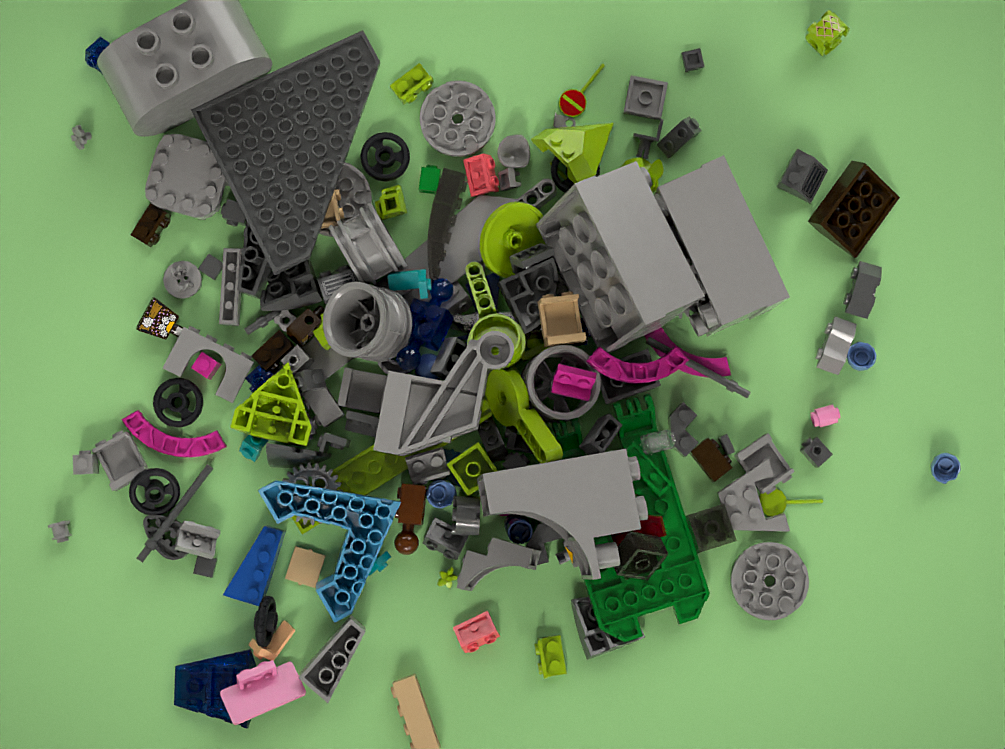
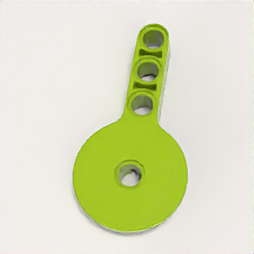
[465,262,526,370]
[486,369,563,464]

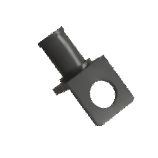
[633,119,664,159]

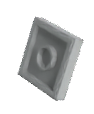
[623,75,668,120]

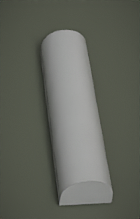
[219,248,242,326]

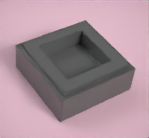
[681,48,704,72]
[198,254,223,280]
[718,434,735,455]
[193,555,217,578]

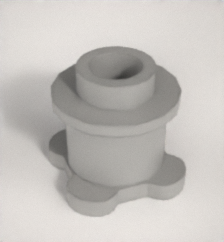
[274,310,297,332]
[48,520,72,543]

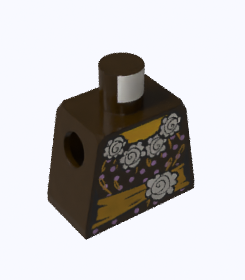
[135,297,183,340]
[286,305,325,347]

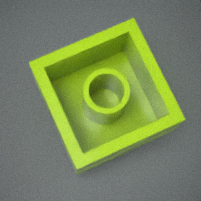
[446,442,498,496]

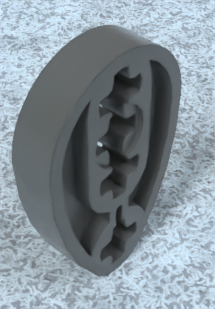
[143,515,189,560]

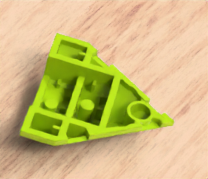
[531,123,614,184]
[230,362,312,446]

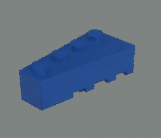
[223,525,286,606]

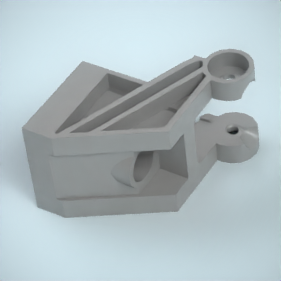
[373,331,514,456]

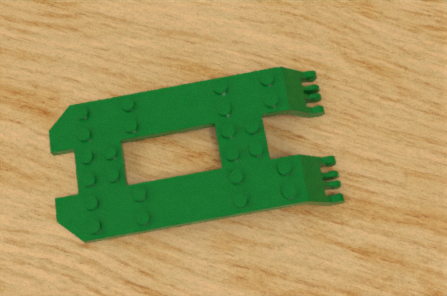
[551,393,710,642]

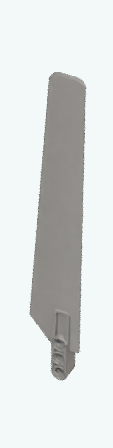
[258,179,557,398]

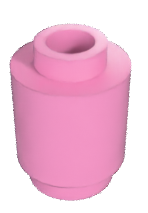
[810,404,841,428]

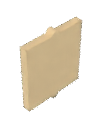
[285,546,326,588]

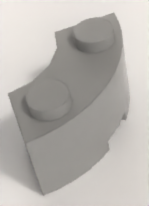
[815,317,857,375]

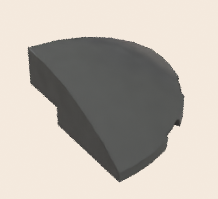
[497,258,558,334]
[260,259,323,311]
[266,443,332,468]
[571,597,645,660]

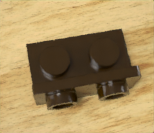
[130,203,171,247]
[251,330,295,373]

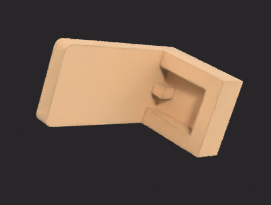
[248,620,295,661]

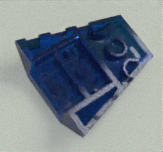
[174,649,257,729]

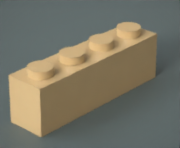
[391,673,441,749]

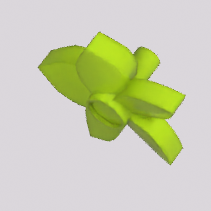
[437,567,458,589]

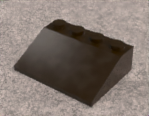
[808,161,900,258]

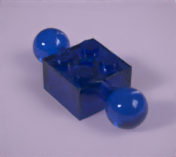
[396,278,454,371]

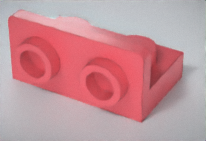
[463,154,499,197]
[453,611,500,653]

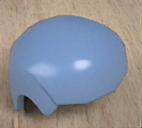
[846,342,877,371]
[415,353,441,380]
[931,453,961,484]
[426,479,457,508]

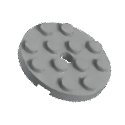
[420,81,496,157]
[319,162,372,237]
[730,542,809,620]

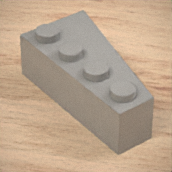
[299,615,366,703]

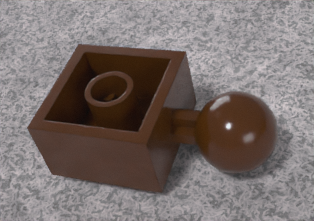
[394,483,427,555]

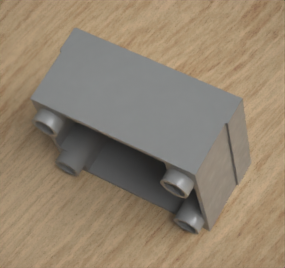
[654,155,790,337]
[536,161,706,353]

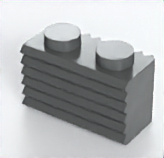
[430,337,467,380]
[579,414,622,455]

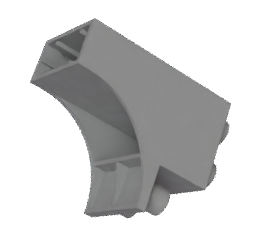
[477,449,648,580]

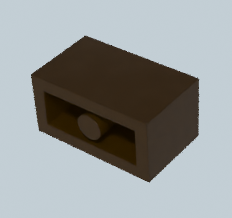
[689,437,733,482]

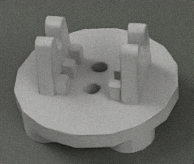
[163,261,202,299]

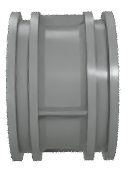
[329,202,408,285]
[323,282,412,362]
[521,345,601,423]

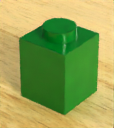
[419,165,441,195]

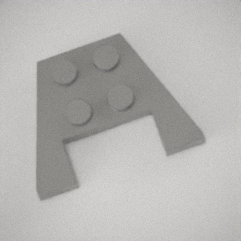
[717,458,790,532]

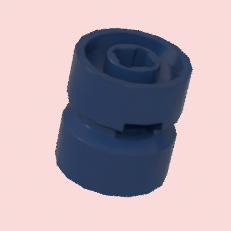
[504,514,533,544]

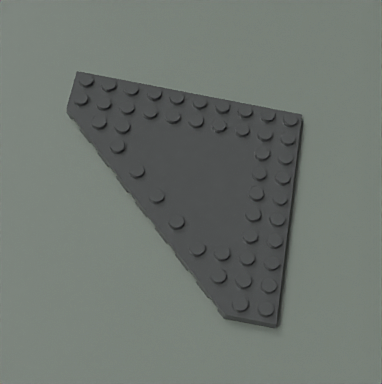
[191,30,380,275]

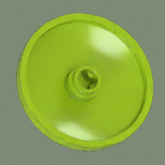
[480,202,546,278]

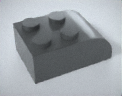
[599,349,661,404]

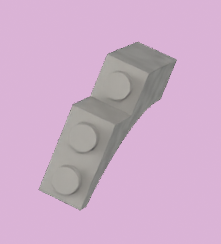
[457,537,541,591]

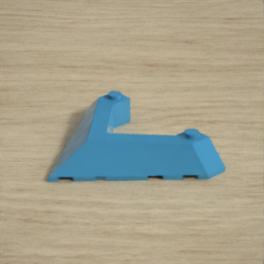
[258,480,401,623]

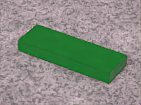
[626,441,673,497]

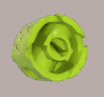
[805,10,850,56]

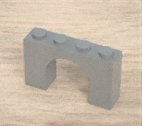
[163,326,254,403]

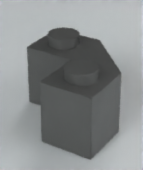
[843,261,882,319]
[668,402,699,457]
[526,523,562,565]

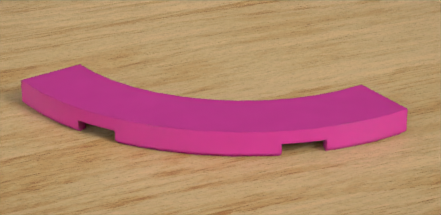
[644,327,731,378]
[586,346,689,383]
[121,410,227,457]

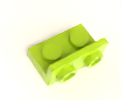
[390,63,434,105]
[534,635,567,679]

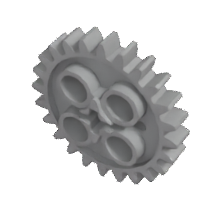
[282,462,343,525]

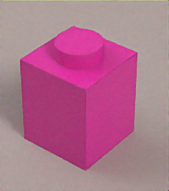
[191,352,222,380]

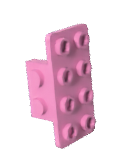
[220,660,306,725]

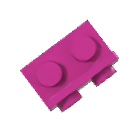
[551,364,597,401]

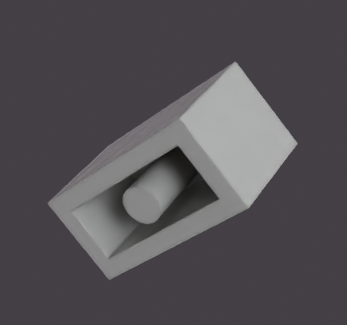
[303,387,345,427]

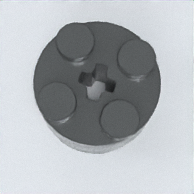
[452,496,481,535]

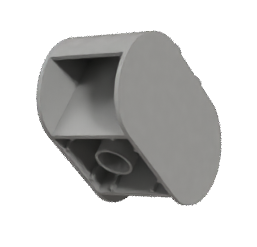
[97,0,272,137]

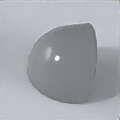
[497,135,530,168]

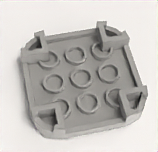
[145,134,226,220]

